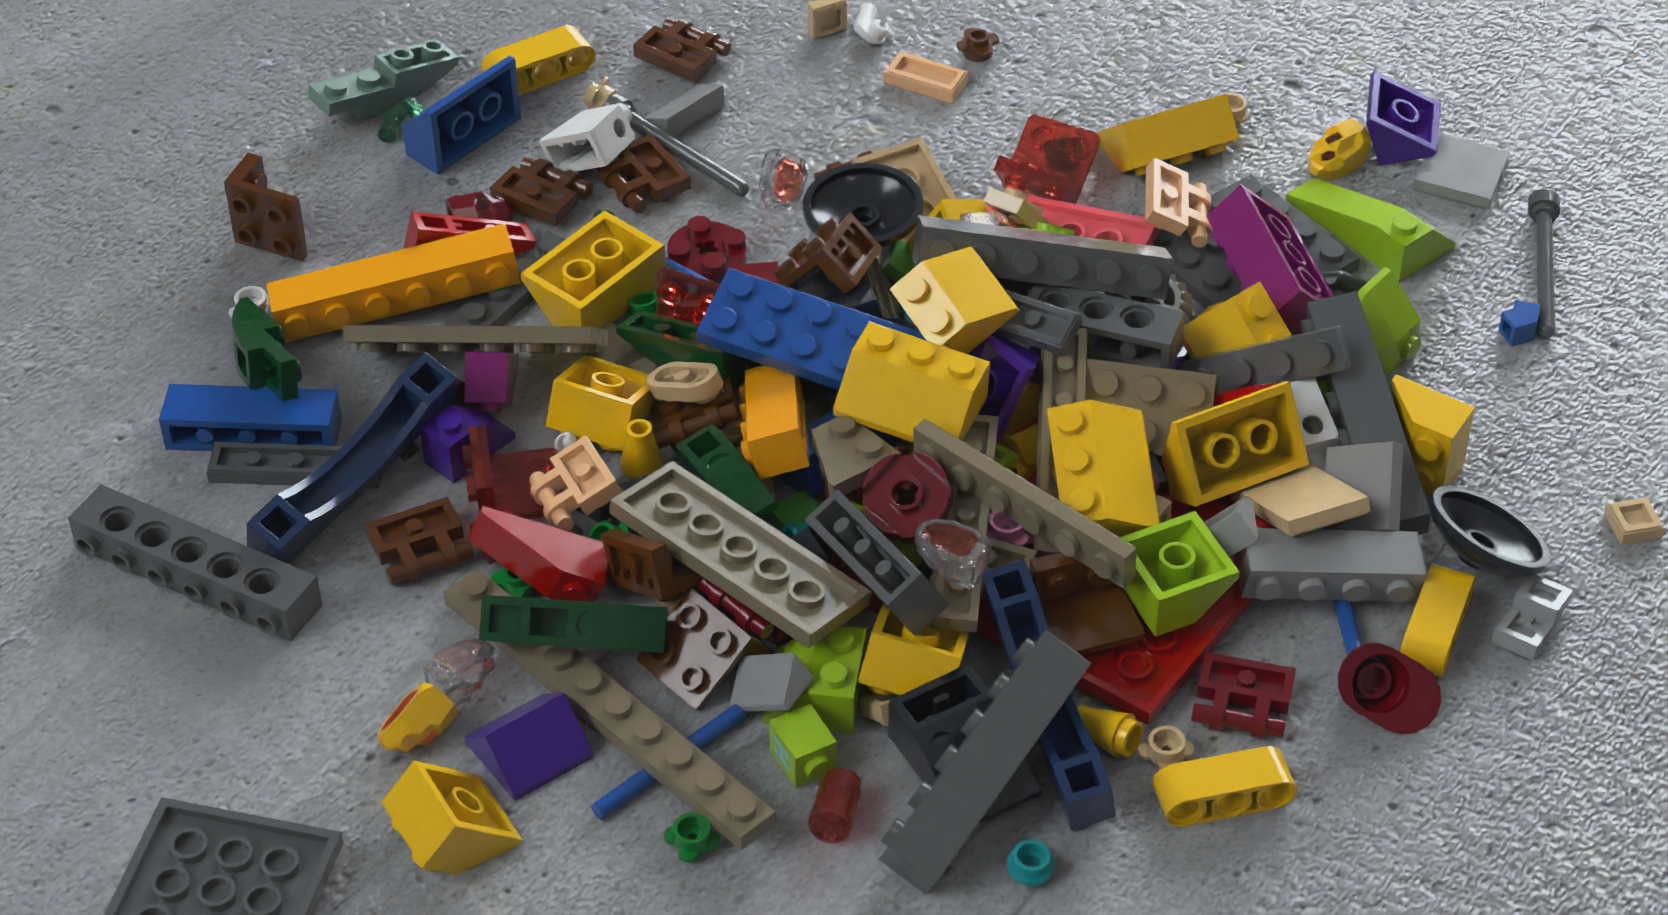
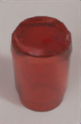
[808,768,862,843]

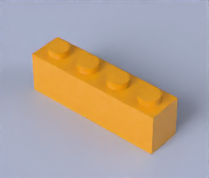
[739,365,810,480]

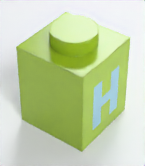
[769,703,837,788]

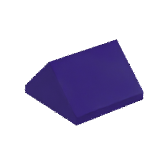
[1366,70,1441,166]
[968,333,1041,445]
[464,693,593,801]

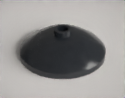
[803,162,924,248]
[1429,486,1551,576]

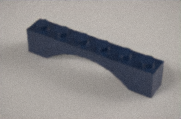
[246,352,458,564]
[981,559,1116,831]

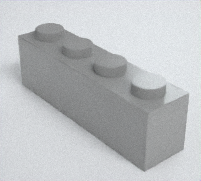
[1234,528,1427,603]

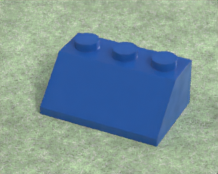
[402,55,521,174]

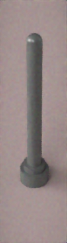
[603,93,749,196]
[1528,189,1560,338]

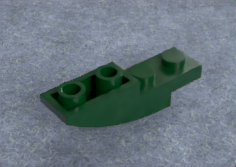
[232,297,302,402]
[670,423,779,521]
[479,595,669,653]

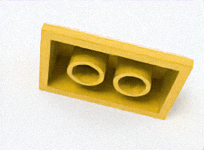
[1095,94,1239,177]
[520,210,666,328]
[833,321,990,443]
[1162,381,1309,507]
[1047,400,1160,537]

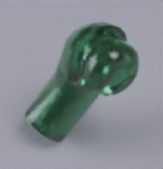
[378,96,425,143]

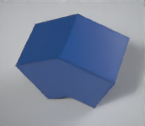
[1498,300,1541,347]

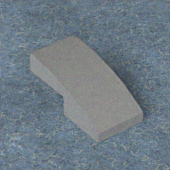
[1491,574,1573,661]

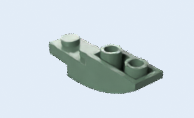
[308,39,459,121]

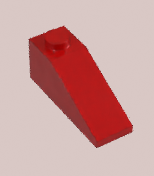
[403,211,536,255]
[468,506,607,602]

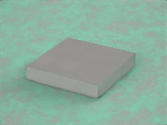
[1412,133,1510,209]
[1322,441,1404,531]

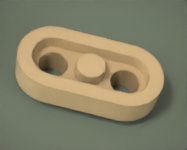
[646,362,723,404]

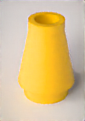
[620,419,663,480]
[1077,704,1144,757]

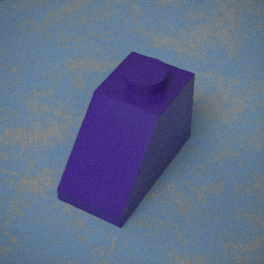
[419,404,516,483]

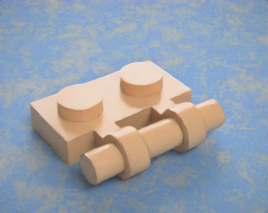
[1145,158,1211,248]
[529,435,623,531]

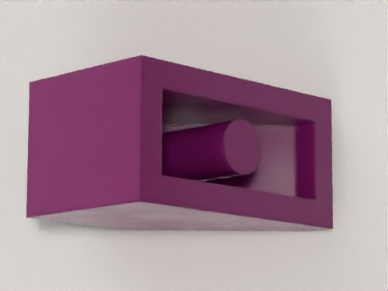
[464,352,519,412]

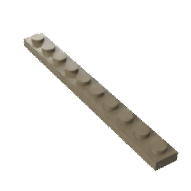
[443,569,777,850]

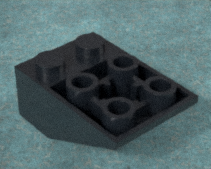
[888,664,1042,824]

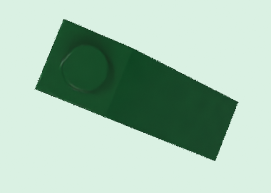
[616,310,746,389]

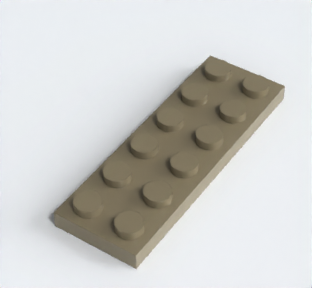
[343,325,608,354]
[609,461,871,648]

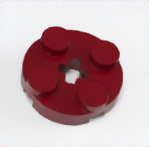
[667,216,747,280]
[862,452,954,544]

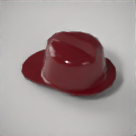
[1338,642,1441,734]

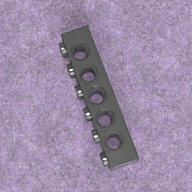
[996,278,1185,369]
[68,484,322,641]

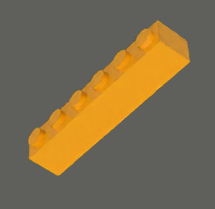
[266,223,521,343]

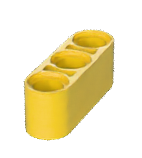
[481,25,596,95]
[1400,563,1476,678]
[1152,746,1297,827]

